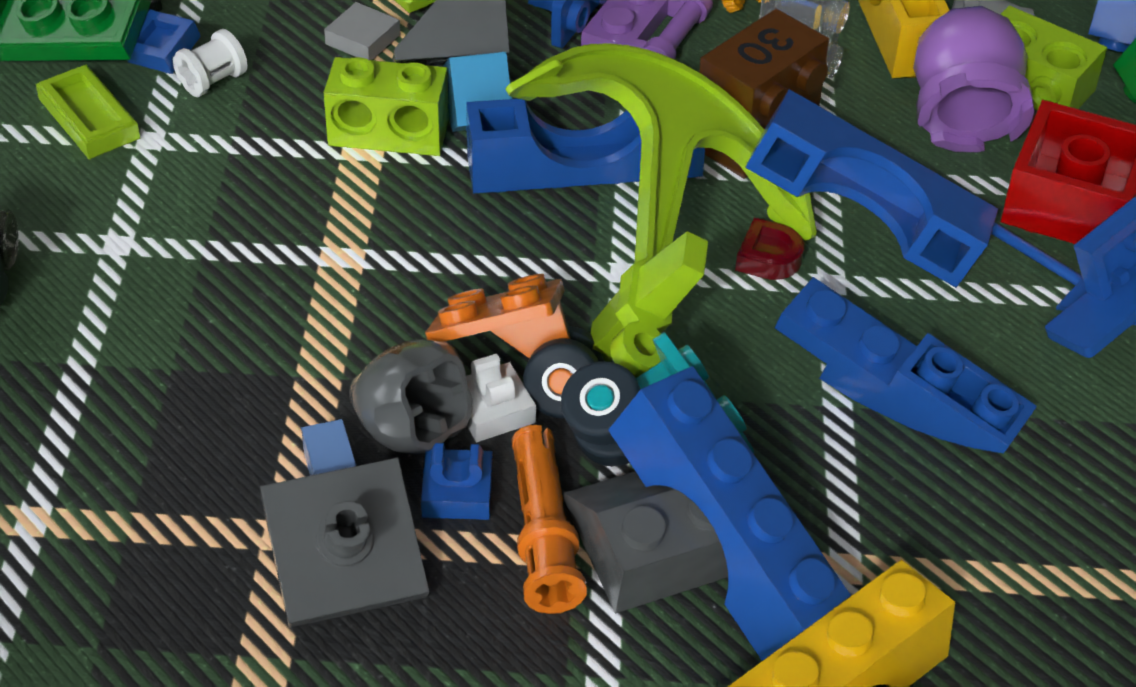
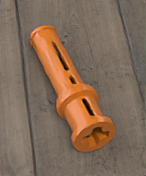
[512,425,587,614]

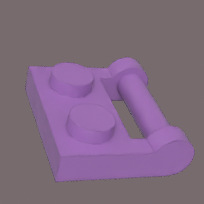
[581,0,713,60]

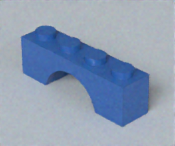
[745,89,998,288]
[466,99,705,194]
[608,366,851,661]

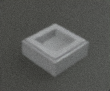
[324,2,400,60]

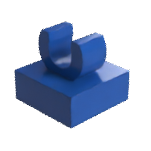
[421,443,493,520]

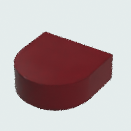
[735,217,804,280]

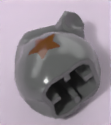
[349,338,473,454]

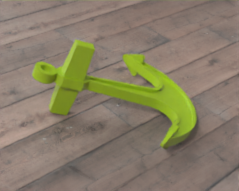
[505,43,817,378]

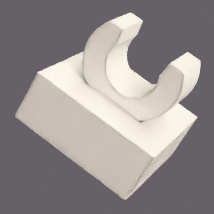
[466,353,536,442]

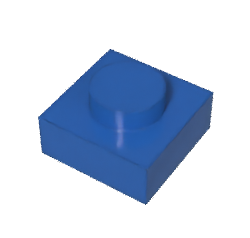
[127,10,201,74]

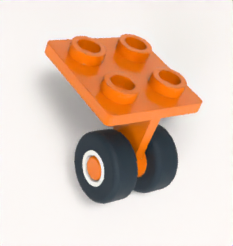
[425,274,605,418]

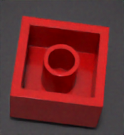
[1000,100,1136,244]

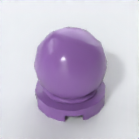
[913,6,1035,152]

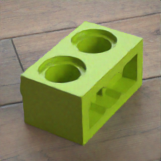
[1000,5,1107,111]
[323,57,449,156]

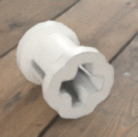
[172,29,248,97]

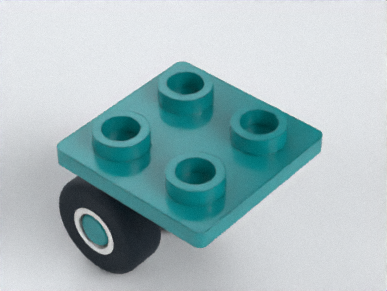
[561,332,754,467]

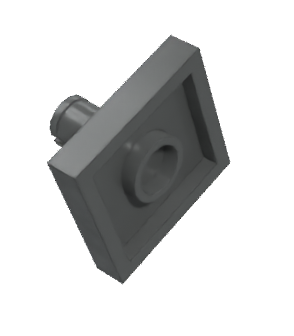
[260,458,429,628]

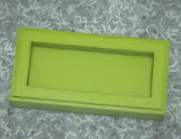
[36,64,140,159]

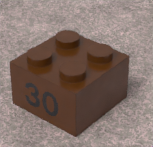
[699,8,829,179]

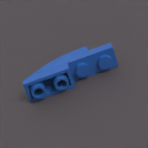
[775,277,1037,454]

